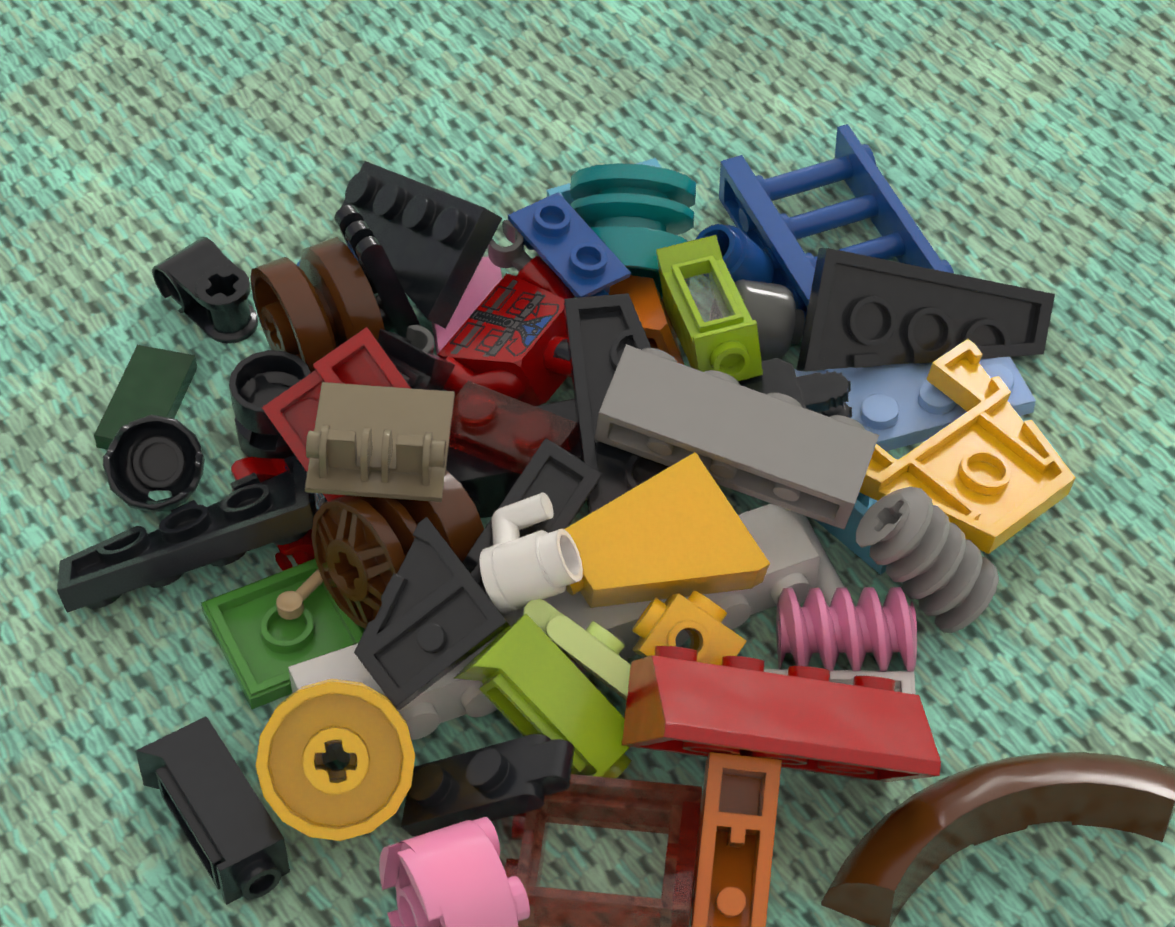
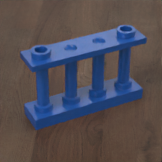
[719,124,954,326]

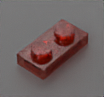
[449,381,579,474]

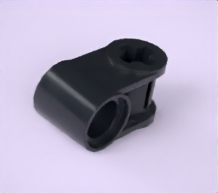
[152,237,258,344]

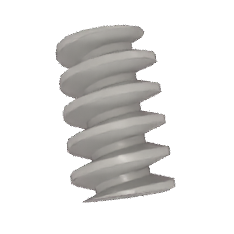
[856,487,999,633]

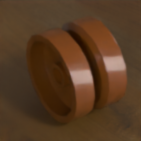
[250,237,385,373]

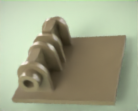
[305,382,455,502]

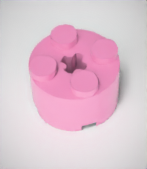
[379,817,530,927]

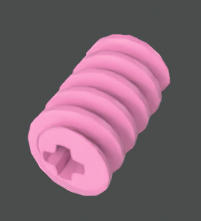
[776,587,917,672]

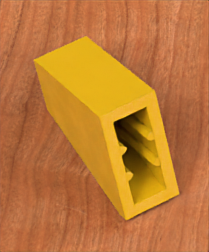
[565,452,770,608]

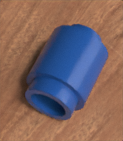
[695,224,774,283]

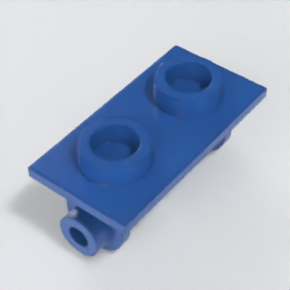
[508,192,631,298]

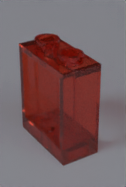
[504,774,702,927]

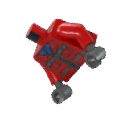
[406,220,575,410]

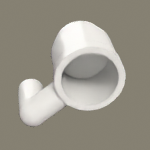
[480,493,583,614]

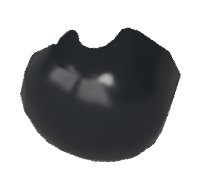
[103,414,205,513]

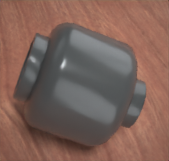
[710,279,805,361]

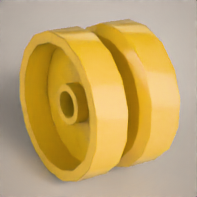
[256,678,415,841]

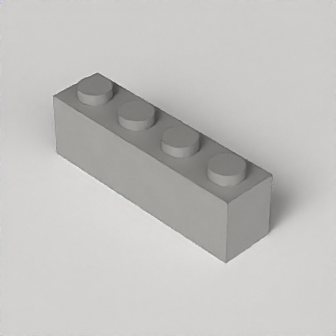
[594,344,879,530]

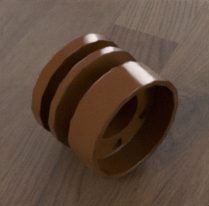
[311,470,484,629]

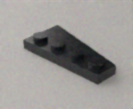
[341,161,502,329]
[796,248,1055,371]
[564,293,669,514]
[57,454,317,613]

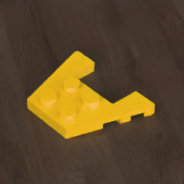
[859,339,1076,554]

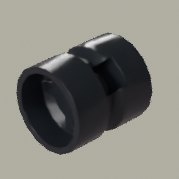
[229,350,310,459]

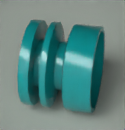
[570,163,696,298]

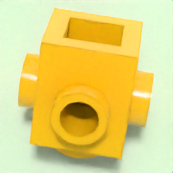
[632,590,747,666]

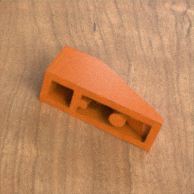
[691,752,782,927]

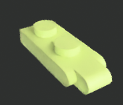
[523,599,631,701]

